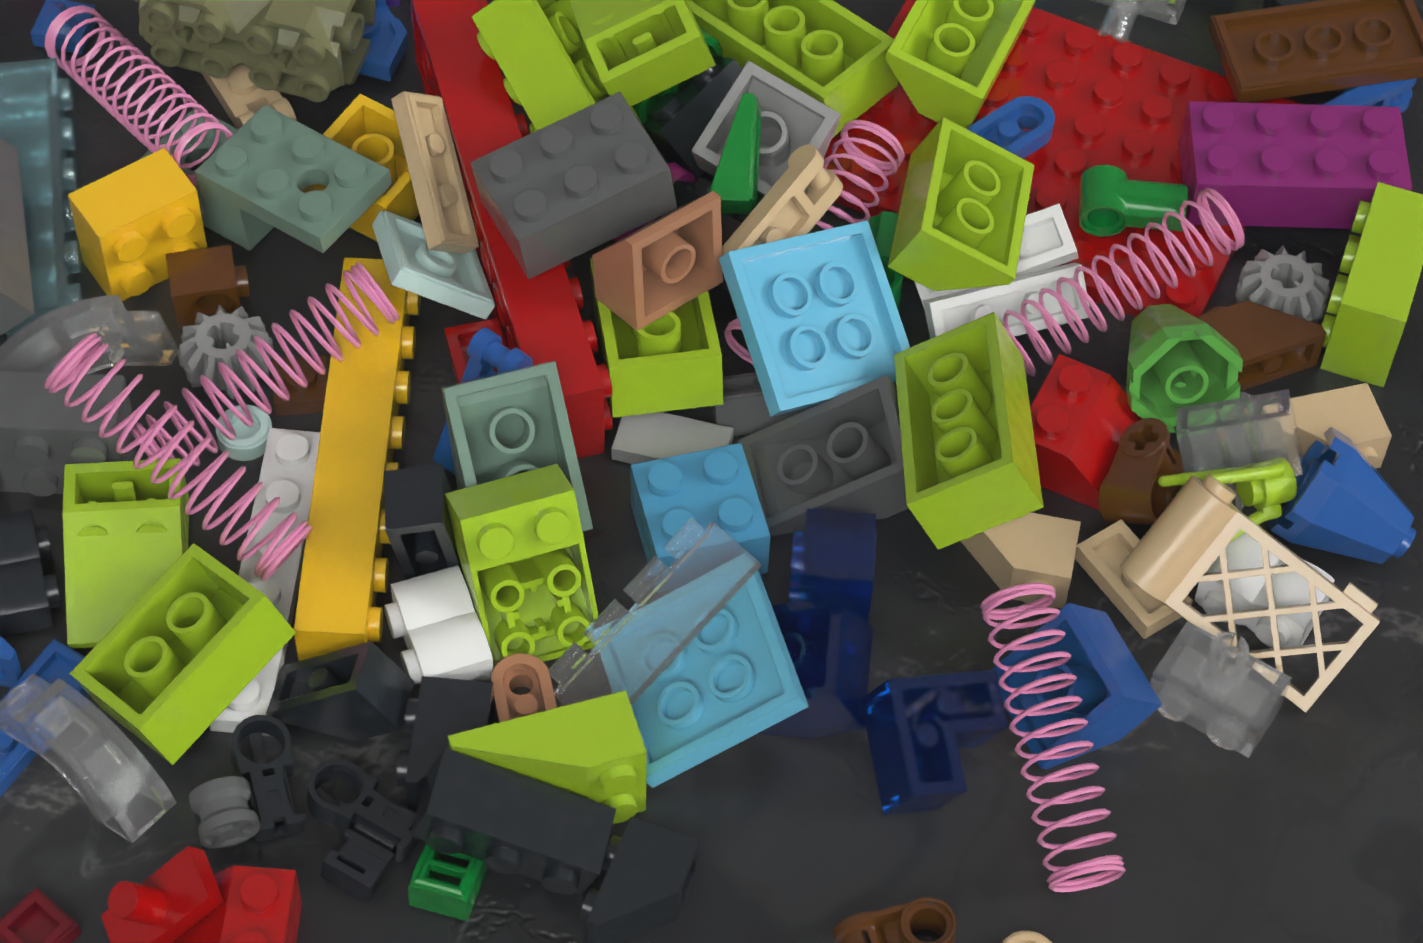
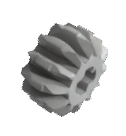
[1235,245,1330,323]
[178,304,274,400]

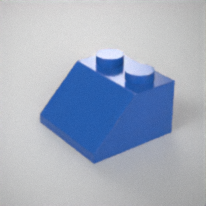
[986,603,1163,769]

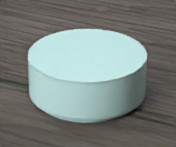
[216,405,272,461]

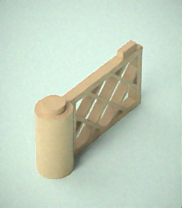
[1120,473,1380,712]

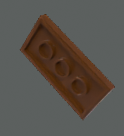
[1208,0,1423,103]

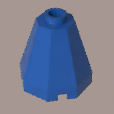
[1268,427,1416,564]

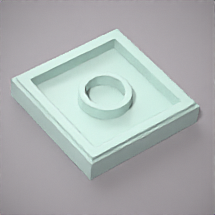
[372,210,495,320]

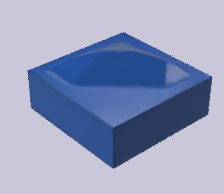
[30,0,97,55]

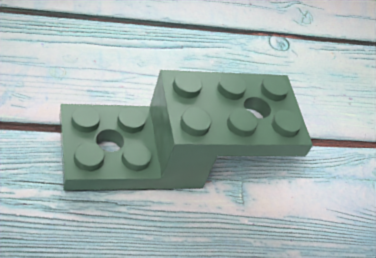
[139,105,392,253]

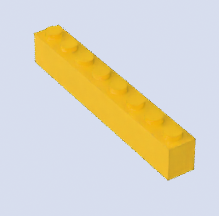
[294,257,421,661]

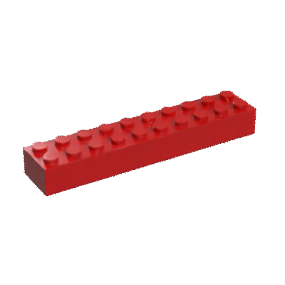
[410,0,613,459]

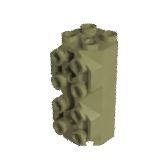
[133,0,376,102]

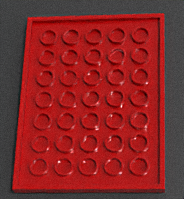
[824,0,1300,318]

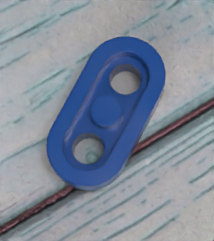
[967,96,1055,159]

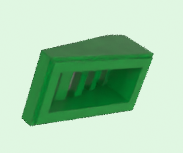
[709,93,762,214]
[407,844,487,922]

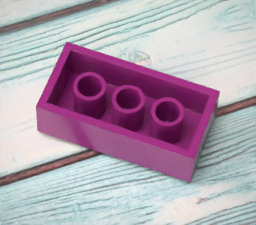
[1178,101,1413,229]

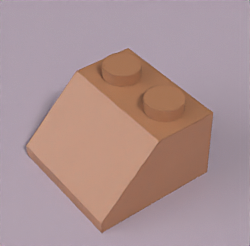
[592,191,723,331]

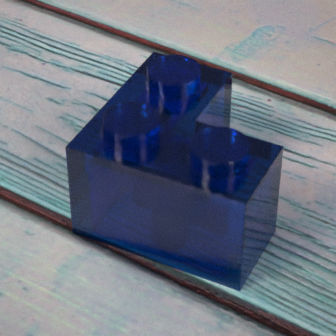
[787,508,877,642]
[860,670,1008,815]

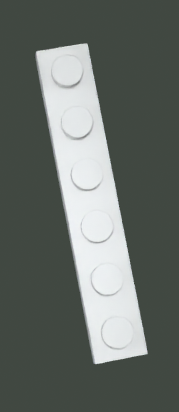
[210,428,320,736]

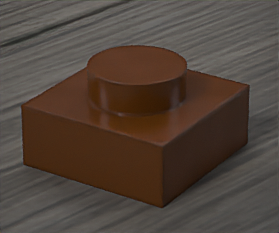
[272,355,329,416]

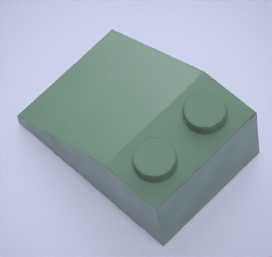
[441,360,593,532]

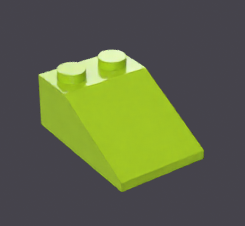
[448,690,647,824]

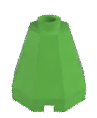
[1126,304,1243,433]

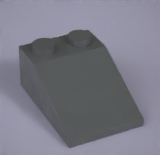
[737,375,908,536]

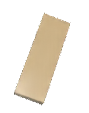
[391,91,479,254]

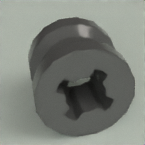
[189,776,260,848]

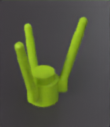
[1158,457,1297,542]

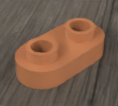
[491,653,557,723]

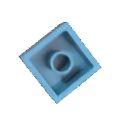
[630,443,770,596]

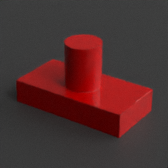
[100,846,225,943]

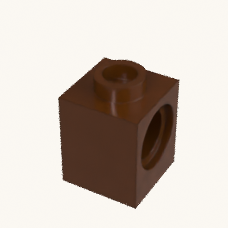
[166,244,251,330]

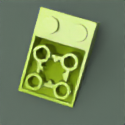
[569,0,716,107]
[62,458,189,649]
[445,464,602,669]

